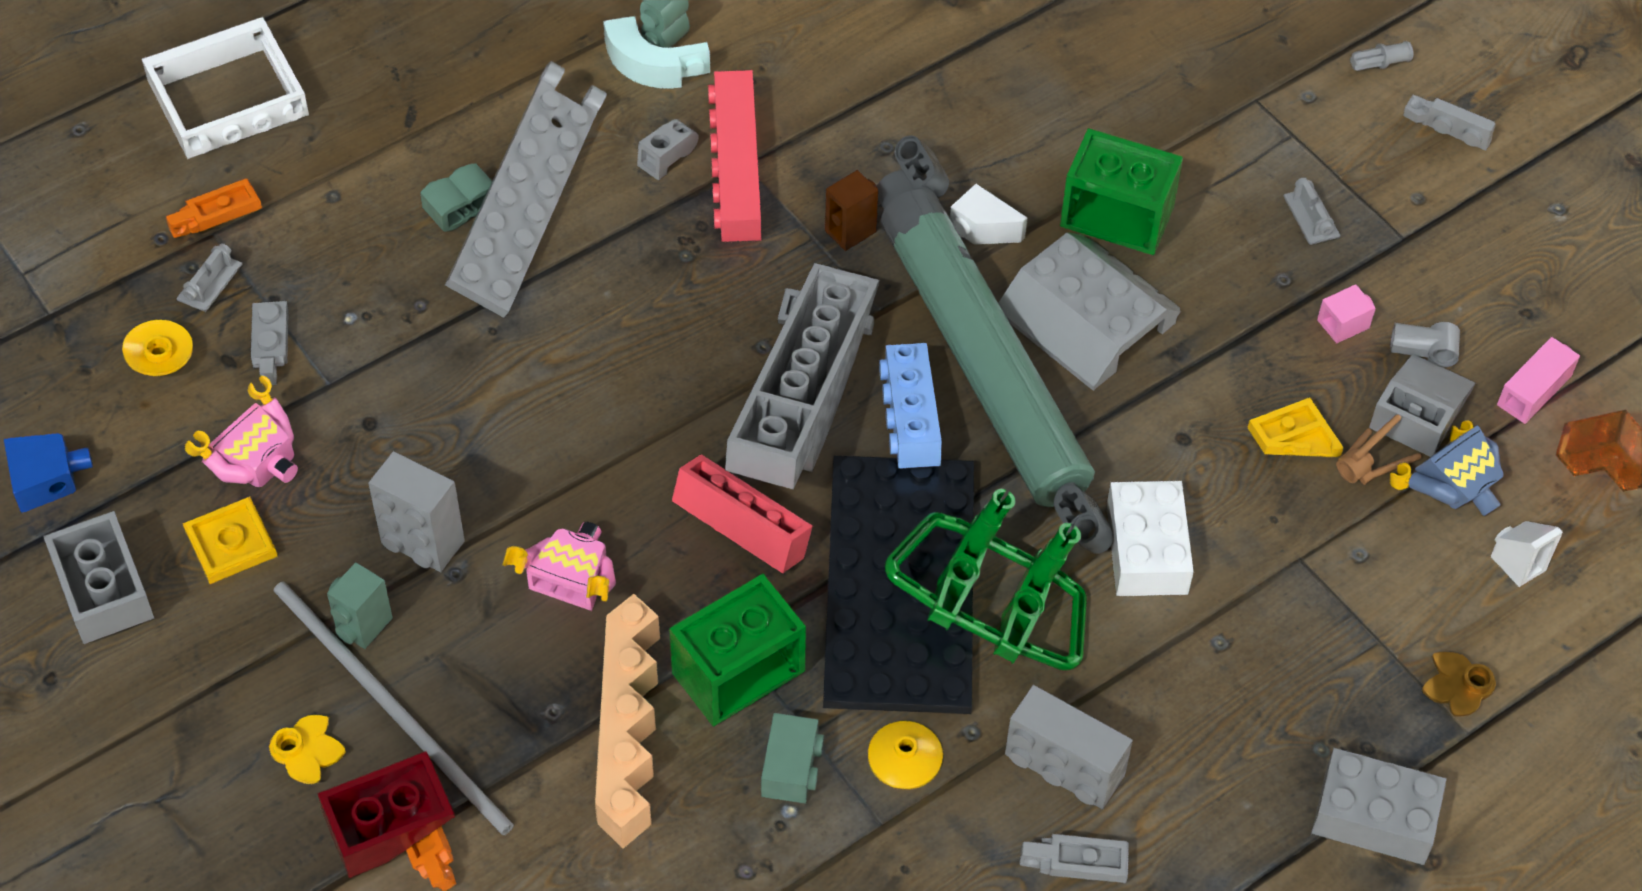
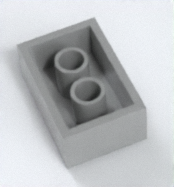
[368,451,465,572]
[43,511,154,644]
[1005,685,1133,810]
[1311,748,1446,865]

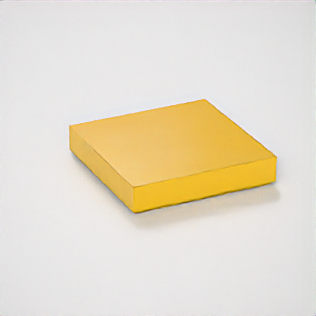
[183,497,278,584]

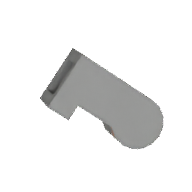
[637,119,699,181]

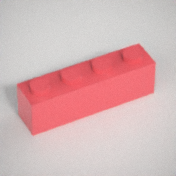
[672,454,813,574]

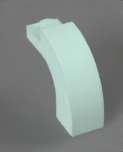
[603,16,710,89]

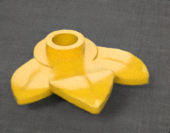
[269,715,346,784]

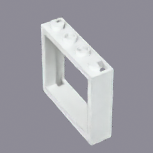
[142,17,309,159]

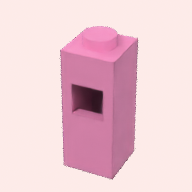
[1497,337,1580,424]

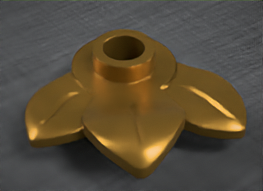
[1422,652,1496,716]

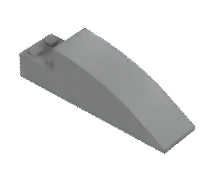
[725,263,879,489]

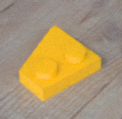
[1248,397,1344,457]

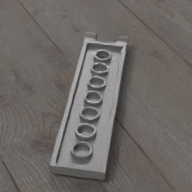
[445,61,607,318]

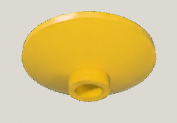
[122,320,193,376]
[868,721,943,790]

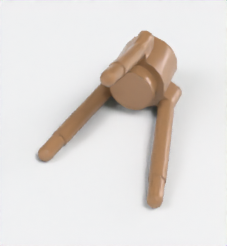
[1336,415,1422,485]

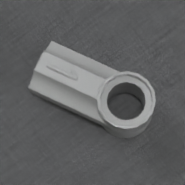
[1390,322,1460,367]

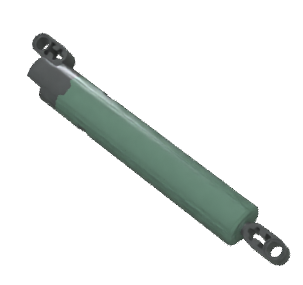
[876,135,1113,554]

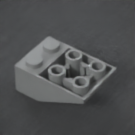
[1369,354,1475,457]

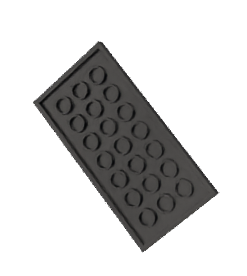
[823,455,974,714]

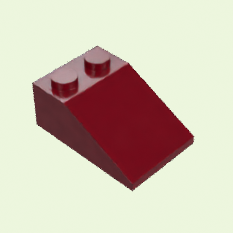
[317,751,455,878]

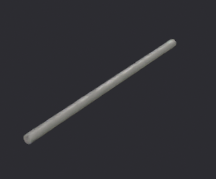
[274,581,514,835]

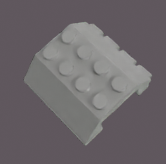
[998,232,1181,391]

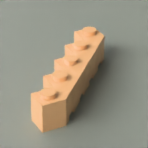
[595,594,660,849]

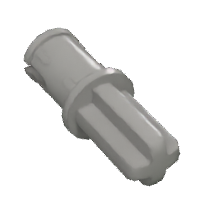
[1350,41,1413,70]

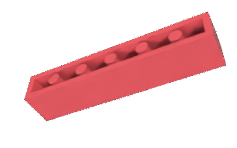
[708,70,761,242]

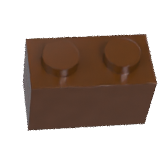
[825,170,879,251]

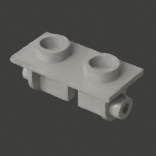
[1283,178,1340,245]
[176,244,242,312]

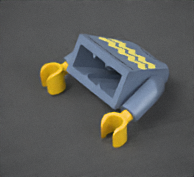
[1390,420,1503,516]

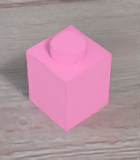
[1317,284,1376,344]

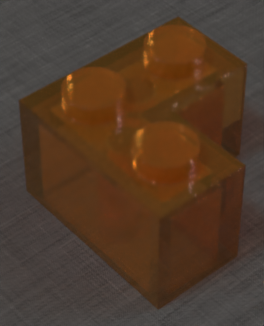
[1556,410,1642,492]

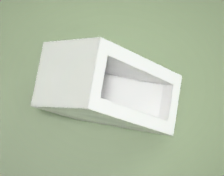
[950,184,1027,245]
[1491,521,1563,587]

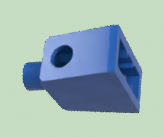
[4,433,93,513]

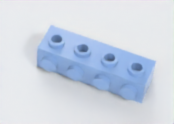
[879,343,942,468]

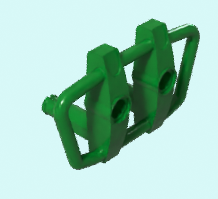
[885,489,1087,671]

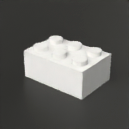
[1107,481,1194,596]

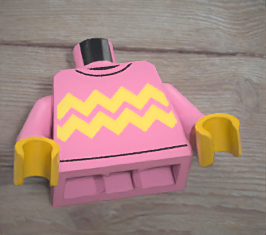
[185,376,298,487]
[502,521,616,611]

